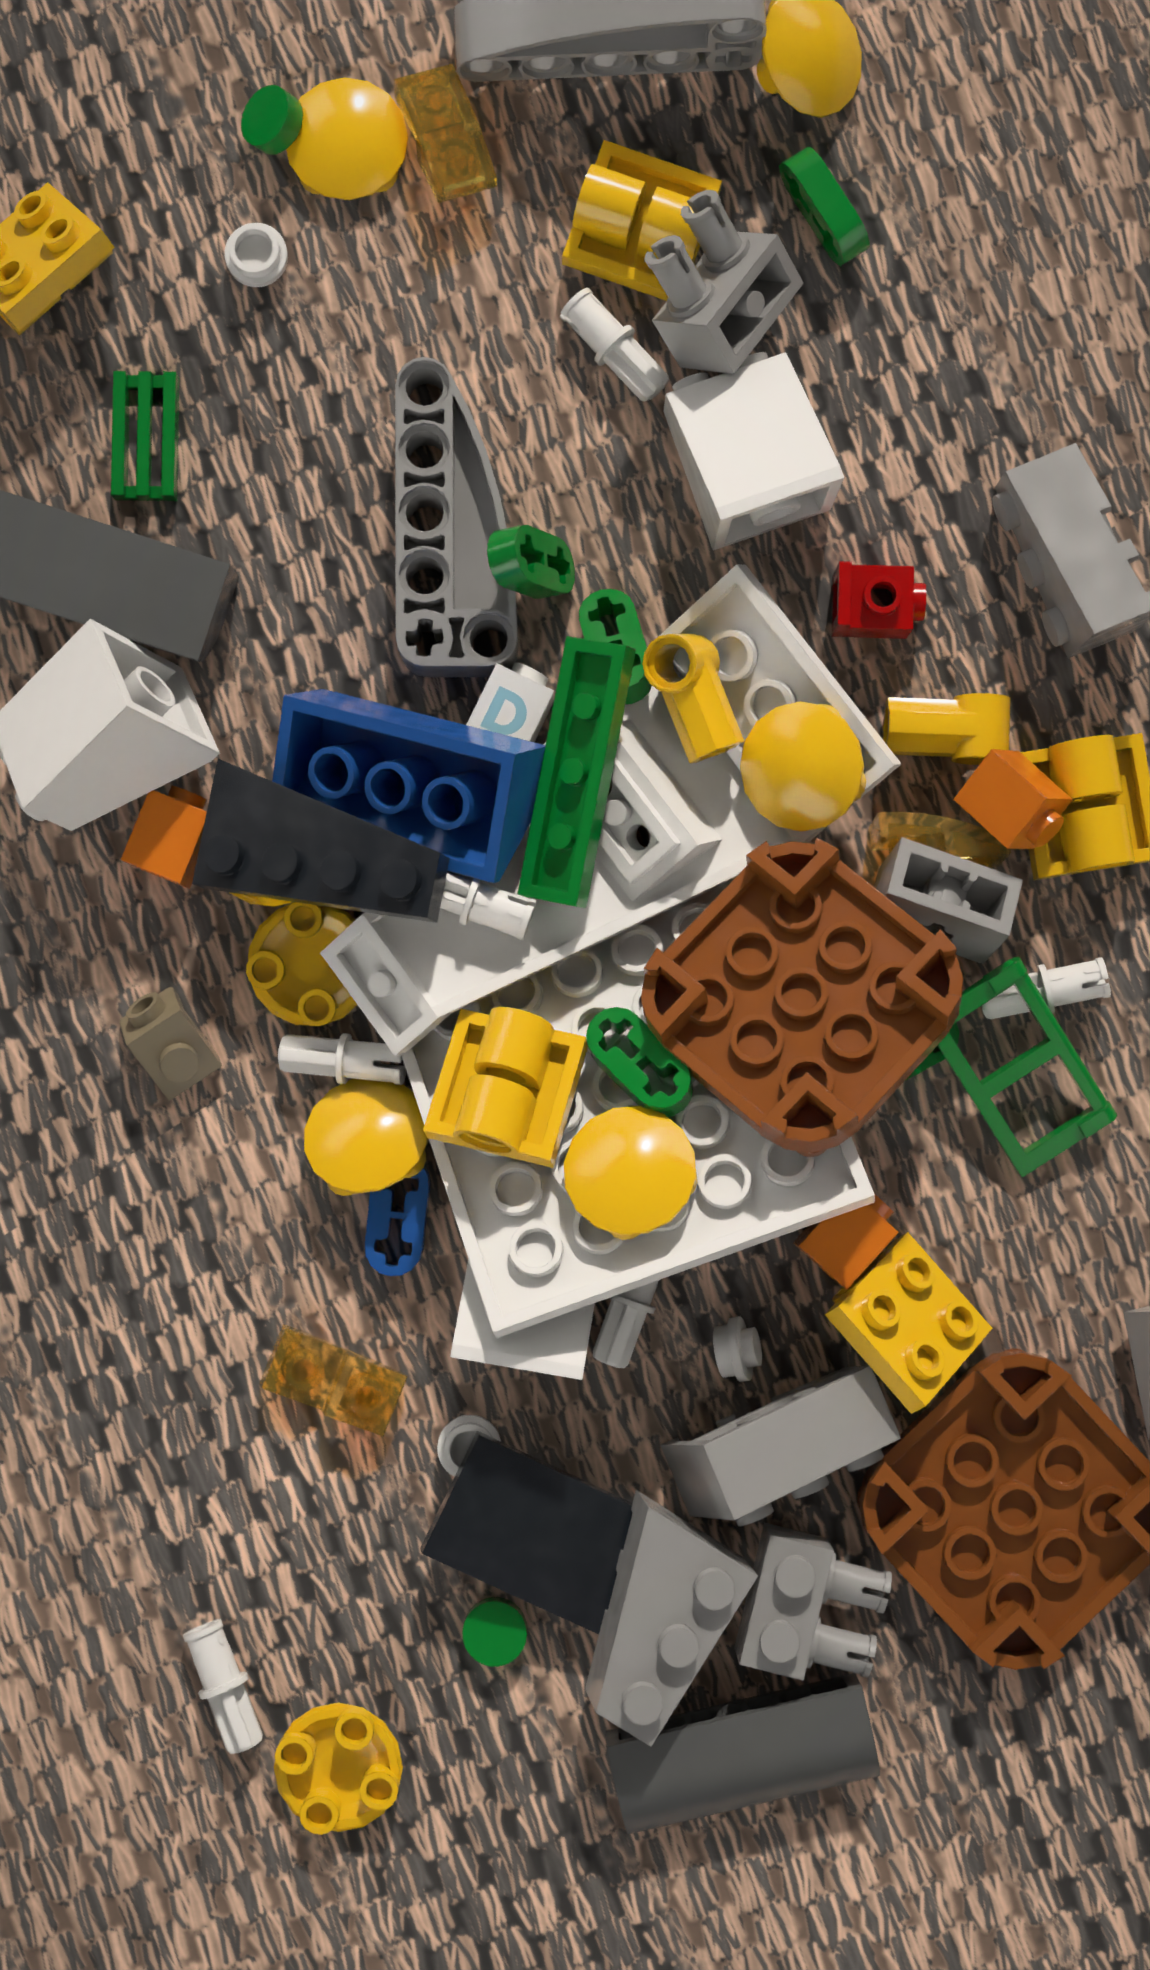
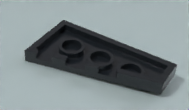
[192,759,450,923]

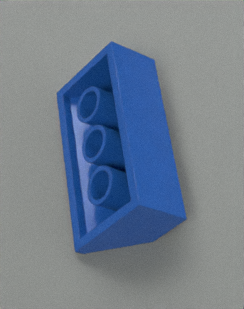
[272,689,546,883]

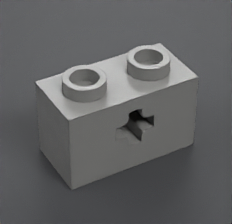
[874,837,1023,964]

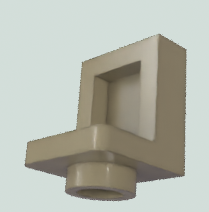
[119,987,222,1101]

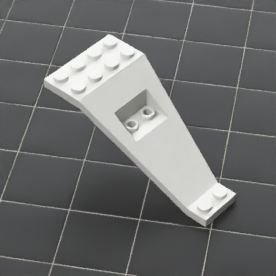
[320,564,901,1056]

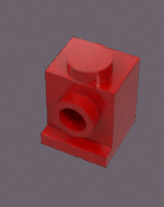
[831,561,927,639]

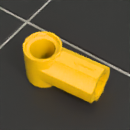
[642,634,745,764]
[883,693,1011,765]

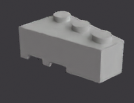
[992,443,1150,659]
[661,1366,901,1526]
[585,1490,758,1747]

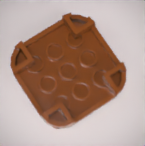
[641,838,963,1157]
[857,1348,1150,1670]

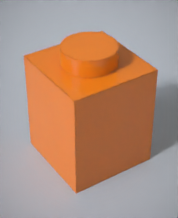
[953,749,1073,849]
[120,785,207,889]
[793,1194,899,1290]

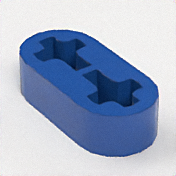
[365,1165,430,1276]

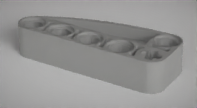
[454,0,767,82]
[395,357,519,677]

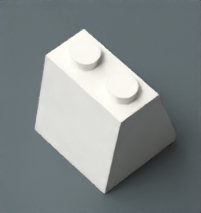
[663,352,844,550]
[0,619,220,831]
[450,1259,595,1380]

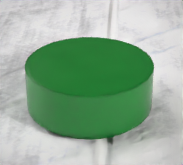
[241,85,303,155]
[462,1597,527,1667]

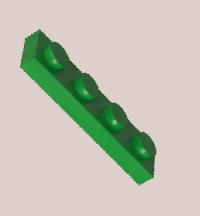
[517,636,636,908]

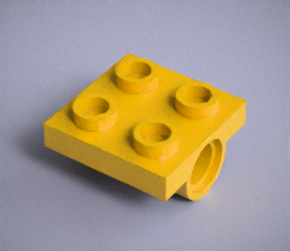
[562,140,722,301]
[0,182,115,336]
[1020,733,1150,880]
[423,1007,588,1168]
[825,1232,993,1414]

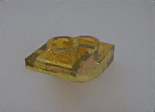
[393,64,497,203]
[869,812,1011,869]
[259,1324,408,1437]

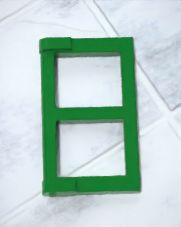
[937,957,1117,1178]

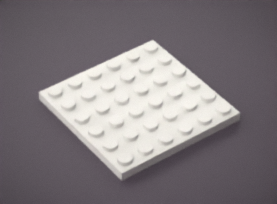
[401,878,875,1338]

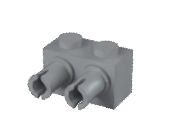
[644,190,804,374]
[734,1522,892,1681]

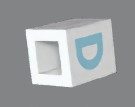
[466,662,554,742]

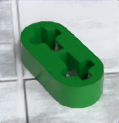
[779,147,870,266]
[487,525,575,599]
[579,589,652,705]
[586,1007,693,1117]

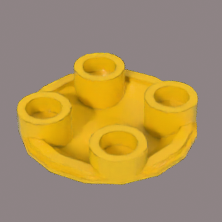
[757,0,862,118]
[286,77,408,200]
[740,701,866,832]
[246,902,357,1026]
[304,1079,429,1196]
[564,1106,698,1240]
[274,1702,403,1835]

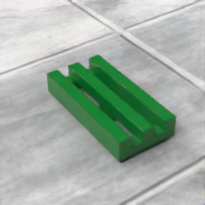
[111,371,180,501]

